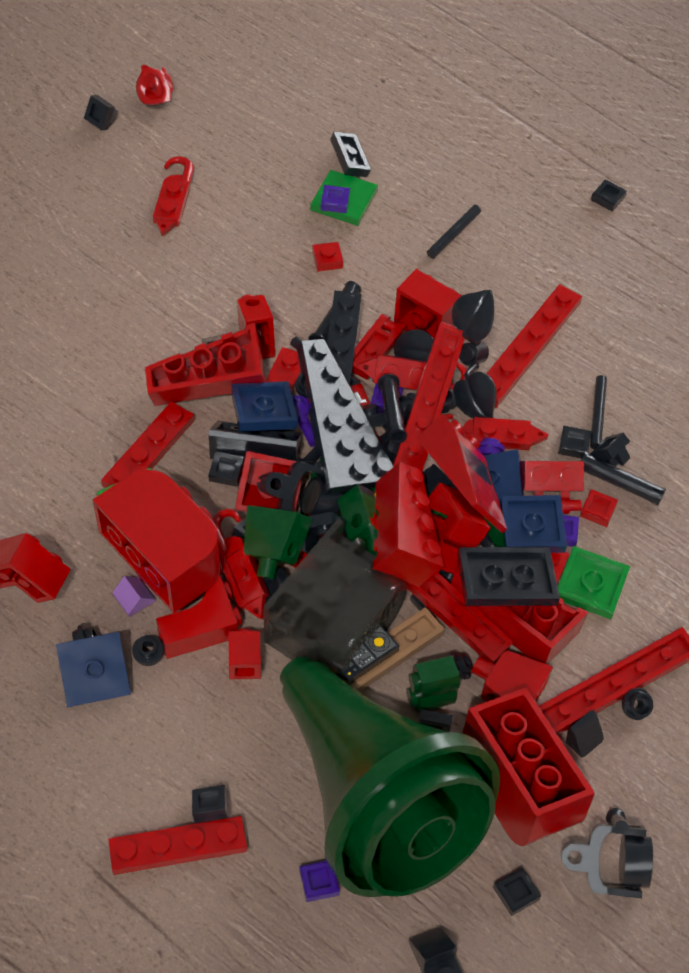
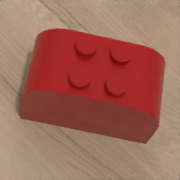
[92,470,220,614]
[462,687,595,846]

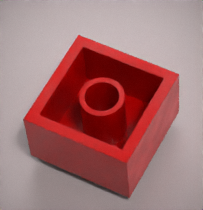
[394,269,462,340]

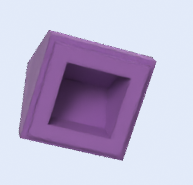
[113,576,155,617]

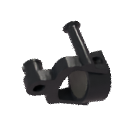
[257,458,342,516]
[560,808,653,899]

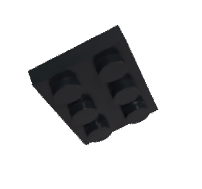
[457,547,560,606]

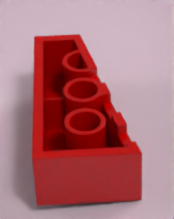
[145,322,265,406]
[373,462,444,587]
[451,568,588,664]

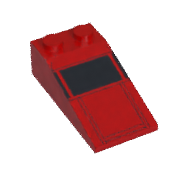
[416,414,507,533]

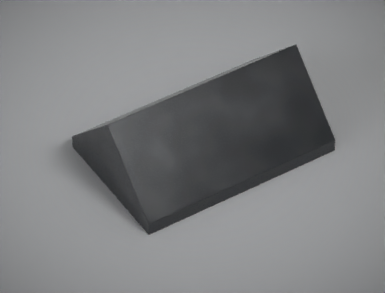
[209,420,302,461]

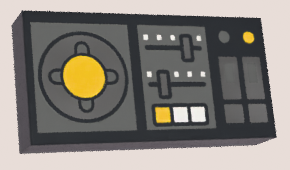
[330,624,399,684]

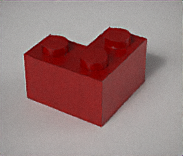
[0,533,71,603]

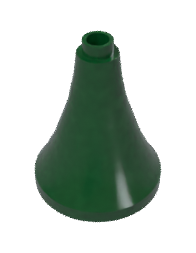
[280,657,500,897]

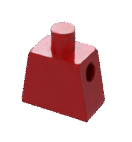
[237,294,275,359]
[471,651,553,702]

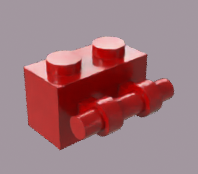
[521,461,584,514]

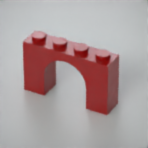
[139,561,242,659]

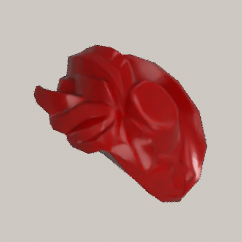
[136,64,174,105]

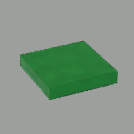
[310,169,378,226]
[558,546,631,620]

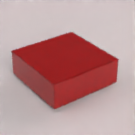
[579,489,618,527]

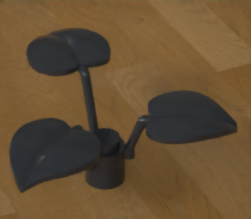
[394,289,496,419]

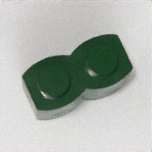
[406,655,460,713]

